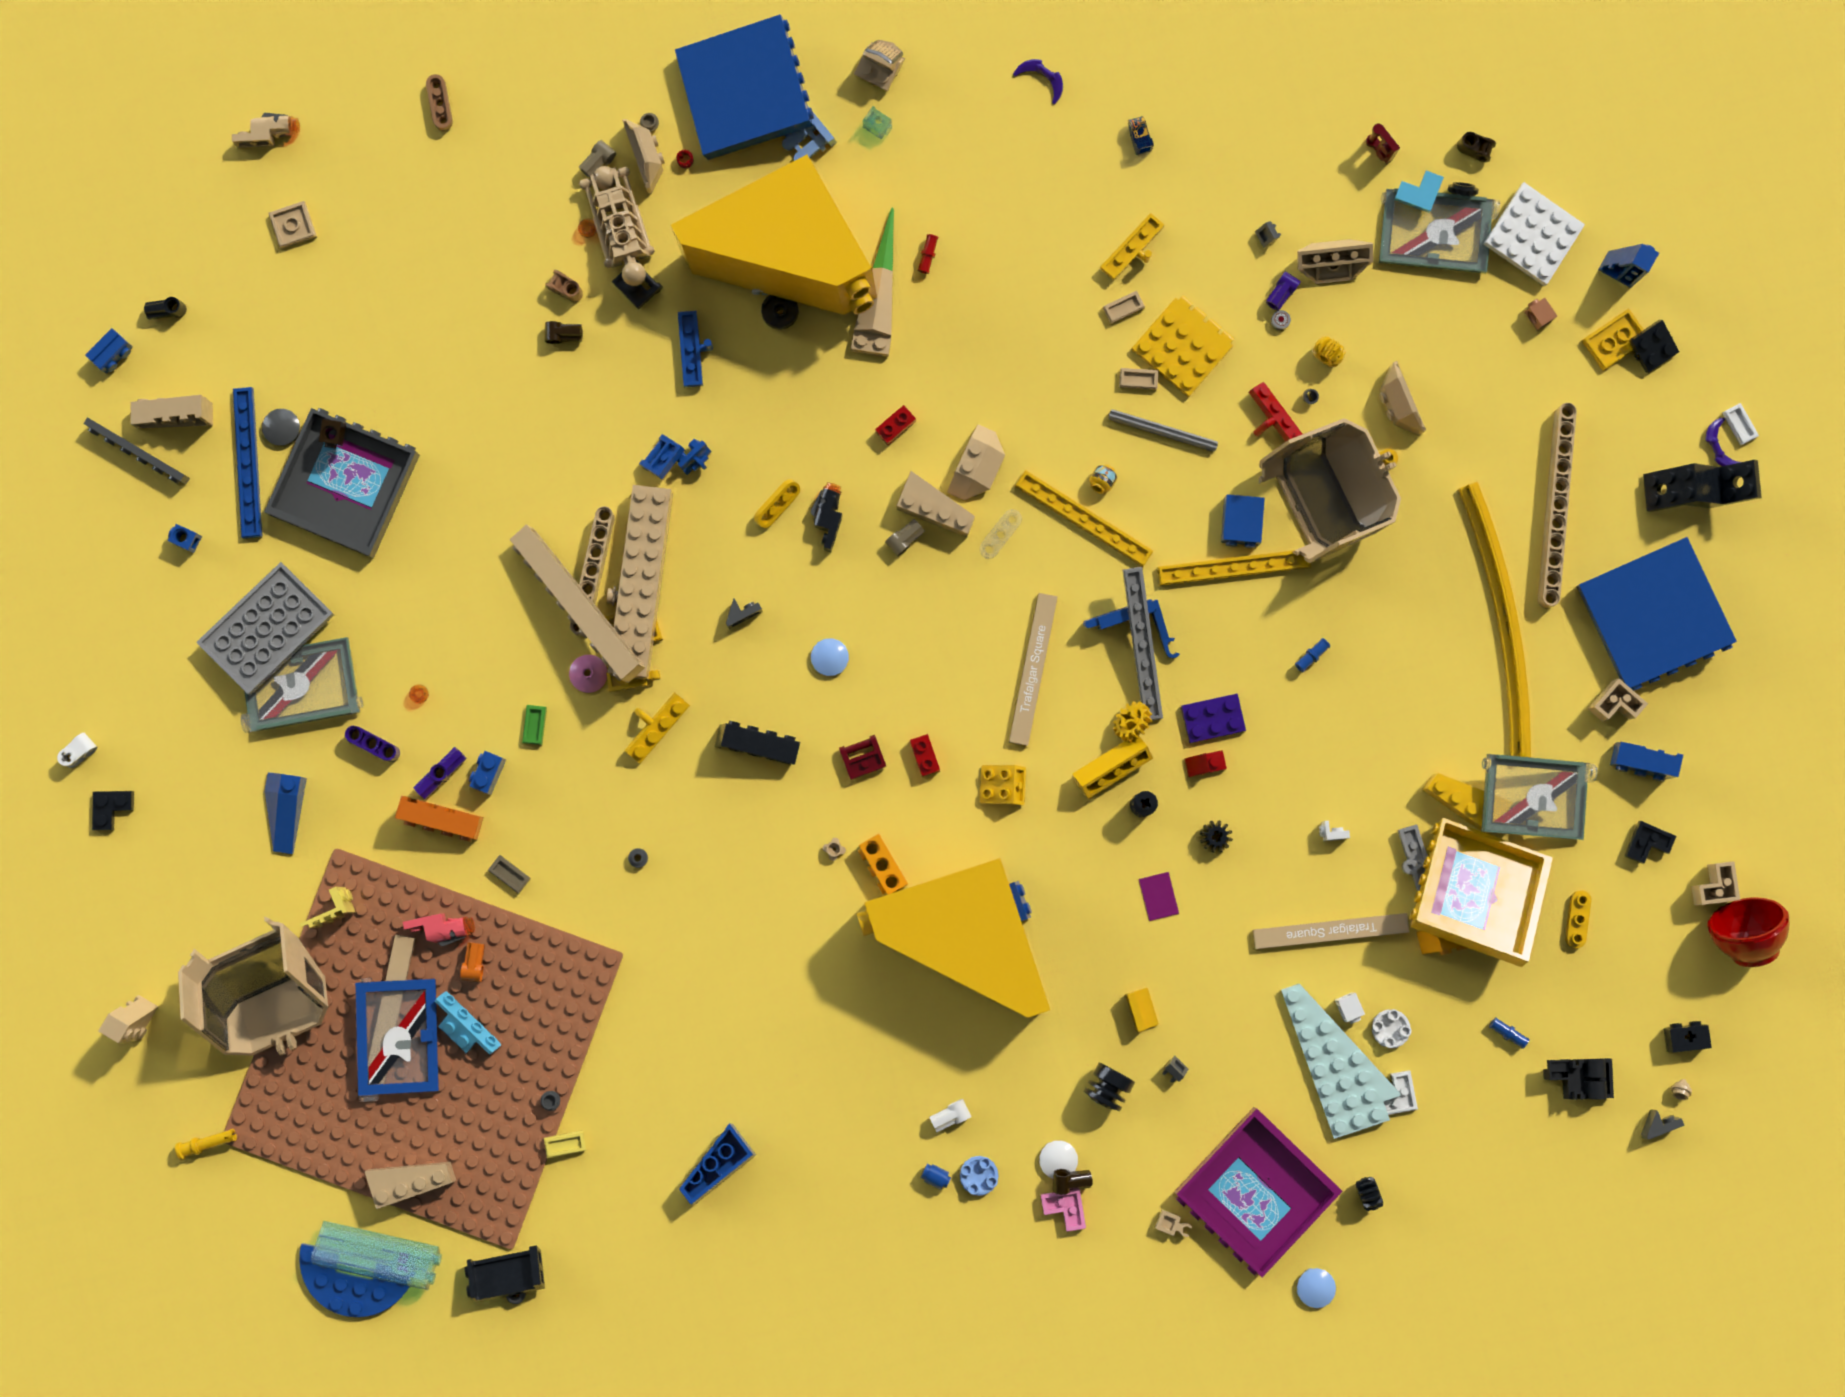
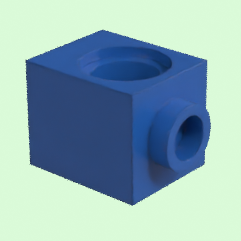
[168,524,202,553]

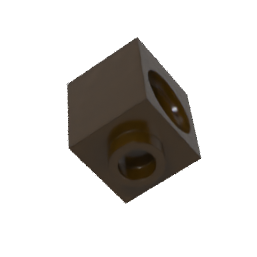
[319,419,346,449]

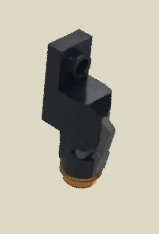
[810,482,843,552]

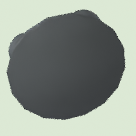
[262,409,300,446]

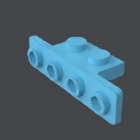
[435,991,501,1055]

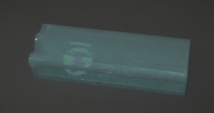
[311,1221,442,1290]

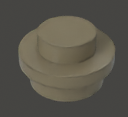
[640,113,659,132]

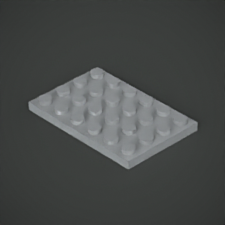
[196,562,334,696]

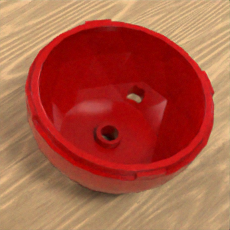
[1707,897,1790,967]

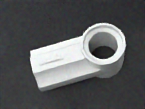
[930,1099,972,1132]

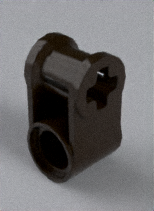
[1457,132,1496,162]

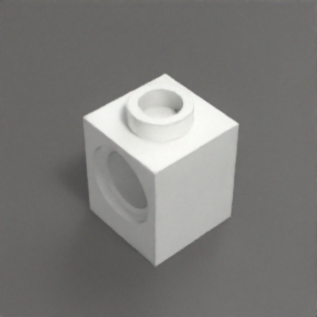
[1335,992,1365,1024]

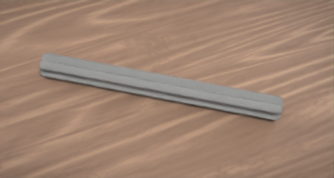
[1108,409,1218,452]

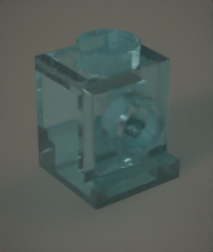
[862,106,893,139]

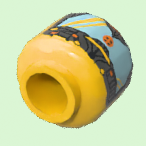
[1089,465,1117,494]

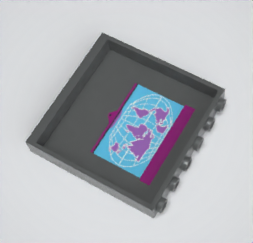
[264,408,420,559]

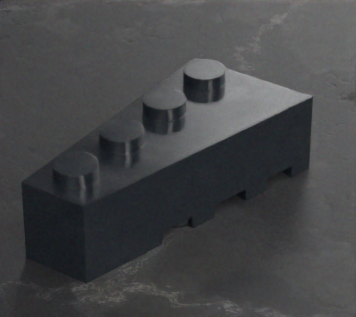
[715,721,800,765]

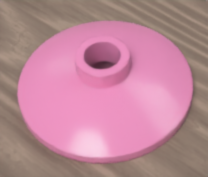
[569,655,608,693]

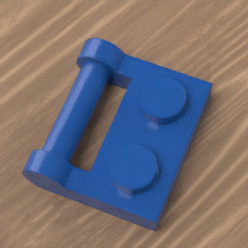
[639,434,685,479]

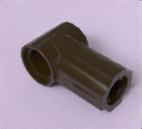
[545,321,583,344]
[1053,1169,1093,1195]

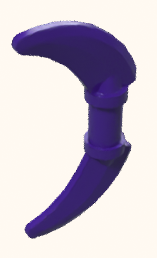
[1013,59,1063,104]
[1705,417,1740,466]

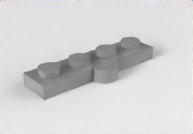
[1397,824,1428,891]

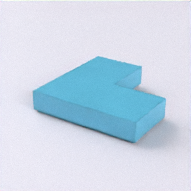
[1394,170,1444,213]

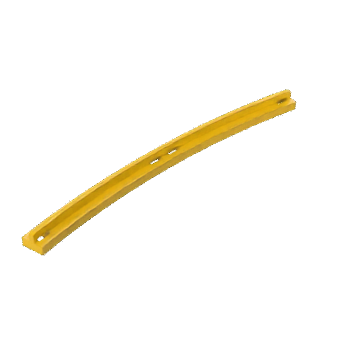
[1458,481,1531,758]

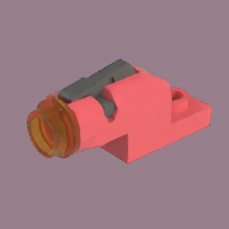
[403,913,475,946]

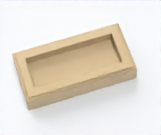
[1103,291,1145,324]
[1119,368,1158,390]

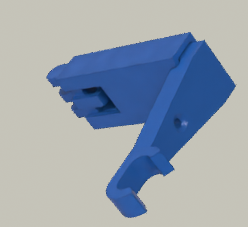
[1083,599,1180,658]

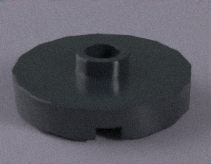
[761,295,799,330]

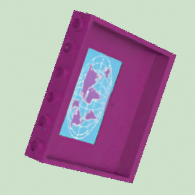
[1174,1107,1343,1278]

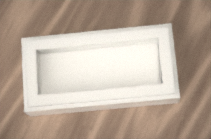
[1722,403,1759,446]

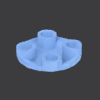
[811,638,849,676]
[960,1156,999,1196]
[1297,1268,1336,1308]

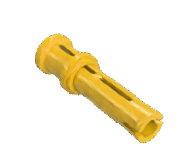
[175,1129,237,1160]

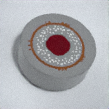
[1271,310,1291,330]

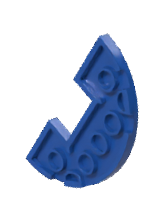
[299,1243,417,1317]

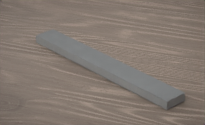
[1122,567,1163,720]

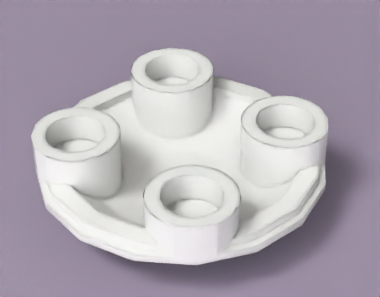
[1372,1009,1411,1048]
[1039,1141,1078,1179]

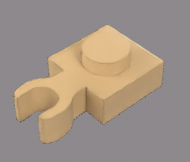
[1155,1209,1192,1237]

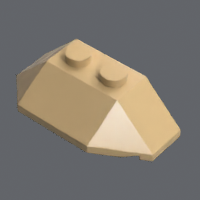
[622,119,665,195]
[1297,239,1373,284]
[1379,361,1426,435]
[947,424,1005,500]

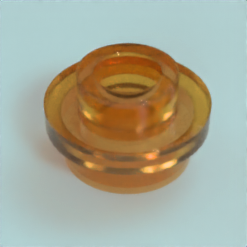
[578,219,597,238]
[409,684,429,704]

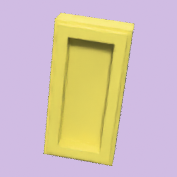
[544,1130,586,1158]

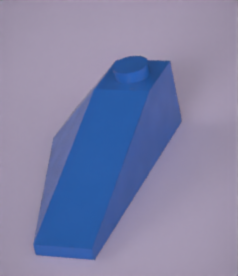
[265,772,307,854]

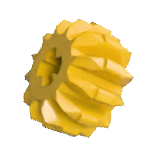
[1312,336,1346,367]

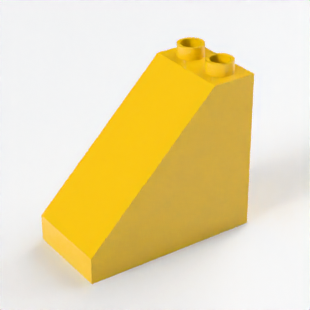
[671,154,877,315]
[857,858,1050,1018]

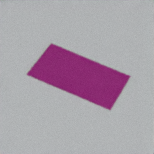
[1139,872,1179,921]

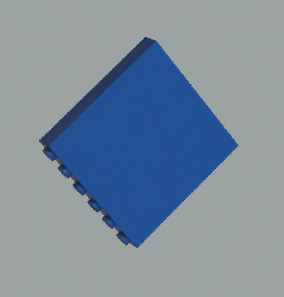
[675,14,814,160]
[1576,537,1737,691]

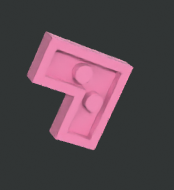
[1041,1189,1086,1231]

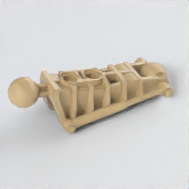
[579,166,655,286]

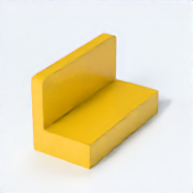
[1125,988,1159,1032]

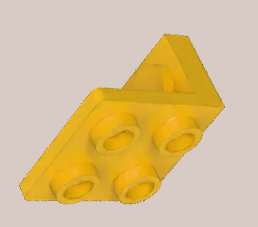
[980,765,1026,805]

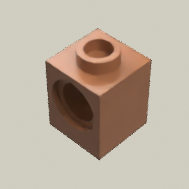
[1525,298,1557,331]

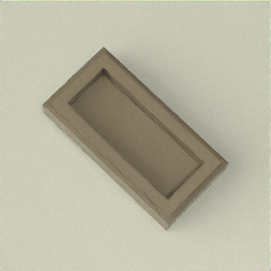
[488,855,531,894]

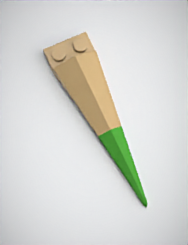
[851,207,894,357]

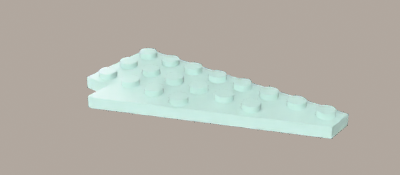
[1281,984,1401,1139]

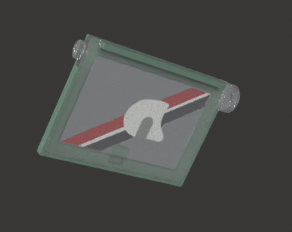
[1379,188,1500,274]
[241,637,363,733]
[1481,754,1597,840]

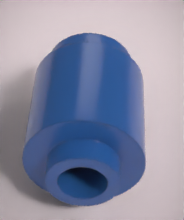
[921,1164,951,1190]

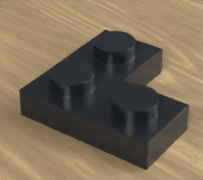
[92,791,134,831]
[1624,821,1676,864]

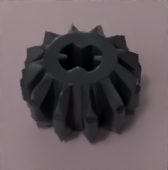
[1200,820,1233,853]
[1356,1177,1383,1211]

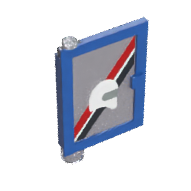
[355,978,439,1102]

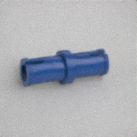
[1295,638,1330,672]
[1489,1017,1530,1049]

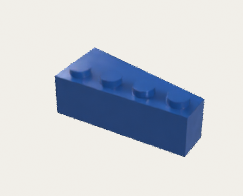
[679,1123,756,1205]

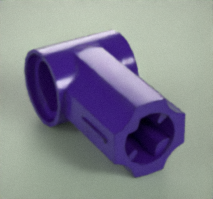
[1266,271,1301,311]

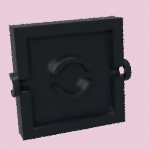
[1629,320,1679,372]

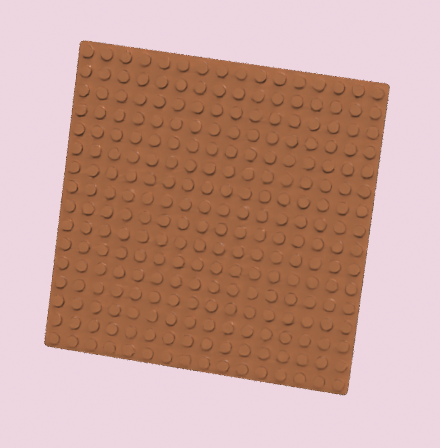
[225,849,623,1249]

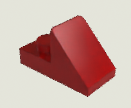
[1184,750,1227,777]

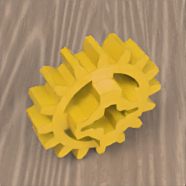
[1113,701,1152,742]

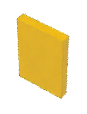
[1581,308,1644,371]

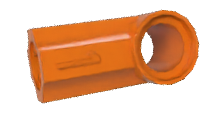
[460,942,485,982]

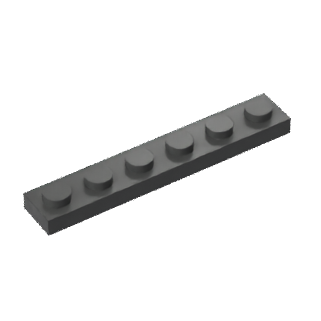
[83,417,190,484]

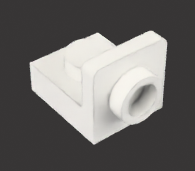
[1319,821,1350,841]

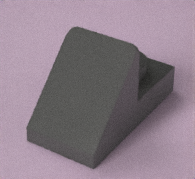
[726,598,763,629]
[1641,1109,1685,1140]

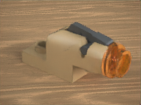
[232,112,300,148]

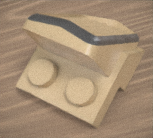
[854,40,905,91]

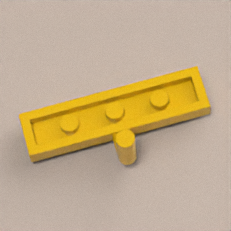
[1100,213,1164,281]
[624,692,690,764]

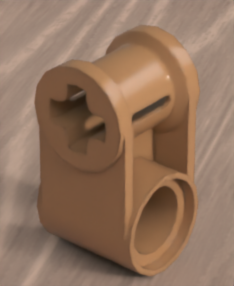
[545,269,583,302]

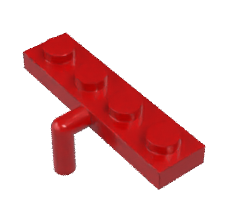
[1248,382,1305,453]

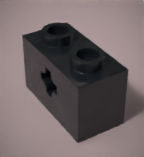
[1663,1021,1712,1053]

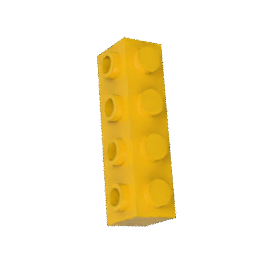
[1072,736,1153,799]

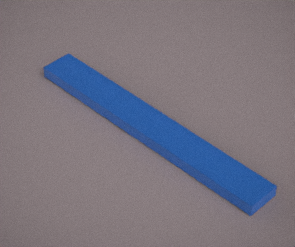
[233,387,262,539]

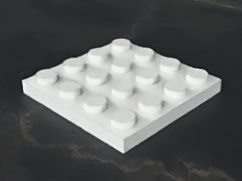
[1483,182,1585,286]

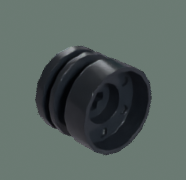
[1083,1062,1135,1112]

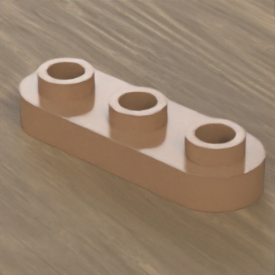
[426,74,453,131]

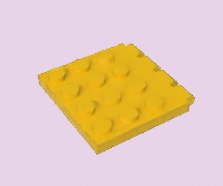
[1131,295,1235,398]

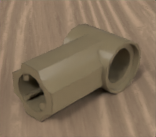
[579,140,616,179]
[885,519,925,556]

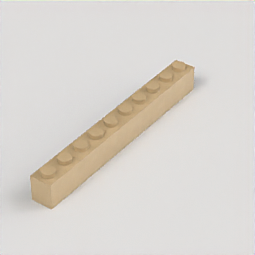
[510,524,645,683]

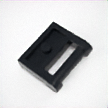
[612,260,663,310]

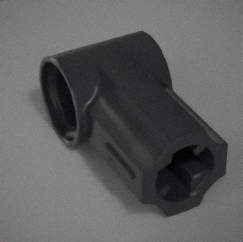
[144,297,187,320]

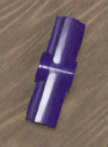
[413,747,467,800]

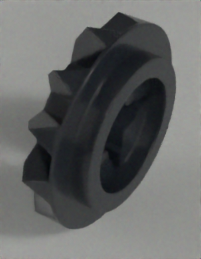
[1448,182,1479,196]

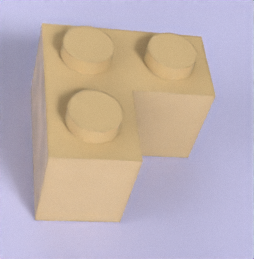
[1588,678,1648,722]
[1691,861,1740,905]

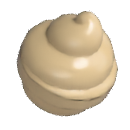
[1671,1079,1692,1100]

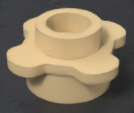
[607,586,619,606]
[823,838,846,861]

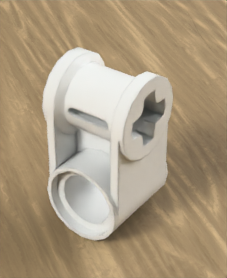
[57,733,98,768]

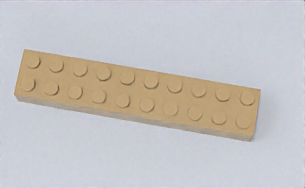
[608,485,673,680]

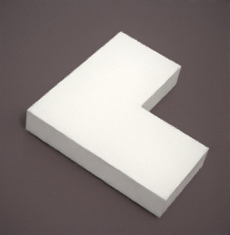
[1383,1070,1418,1115]

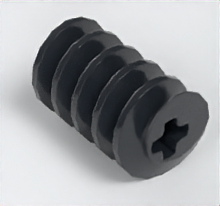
[1130,791,1158,817]

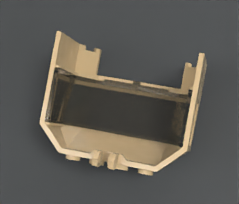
[1259,418,1401,563]
[178,916,328,1056]

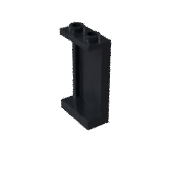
[465,1245,545,1303]

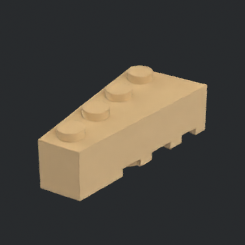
[131,395,213,429]
[897,471,975,537]
[364,1162,456,1209]

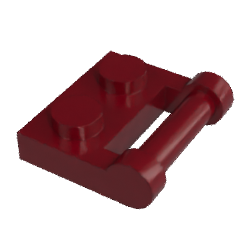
[1366,123,1400,165]
[839,734,887,780]

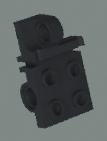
[1543,1058,1614,1100]

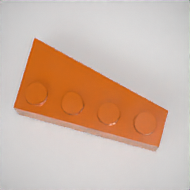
[395,795,484,842]

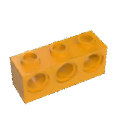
[858,834,908,895]

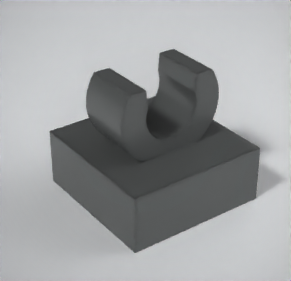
[1255,221,1281,248]
[1163,1056,1189,1083]

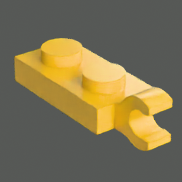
[606,670,661,692]

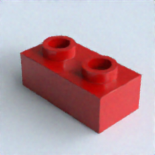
[875,405,916,446]
[910,734,940,777]

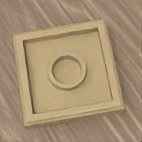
[268,201,317,249]

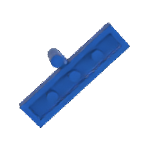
[678,311,713,388]

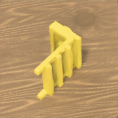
[300,887,355,928]

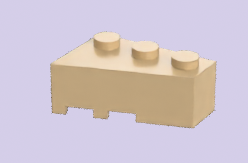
[98,995,159,1043]

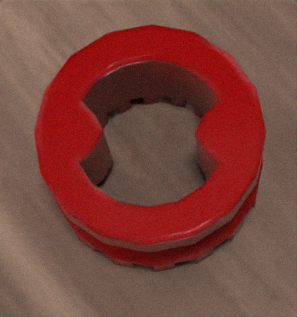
[676,149,694,169]

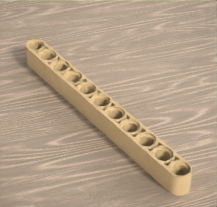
[1538,403,1577,609]

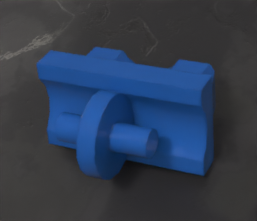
[677,439,711,475]

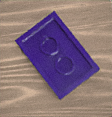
[1181,693,1246,743]

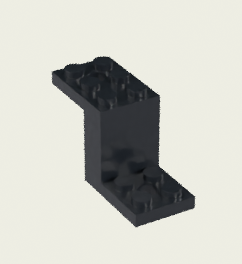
[1643,460,1762,512]

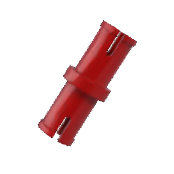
[917,234,939,274]

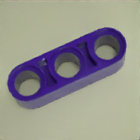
[345,726,400,762]

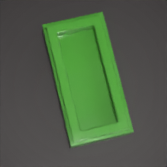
[522,705,547,745]

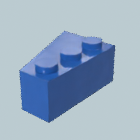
[1598,244,1659,288]
[1610,742,1683,782]

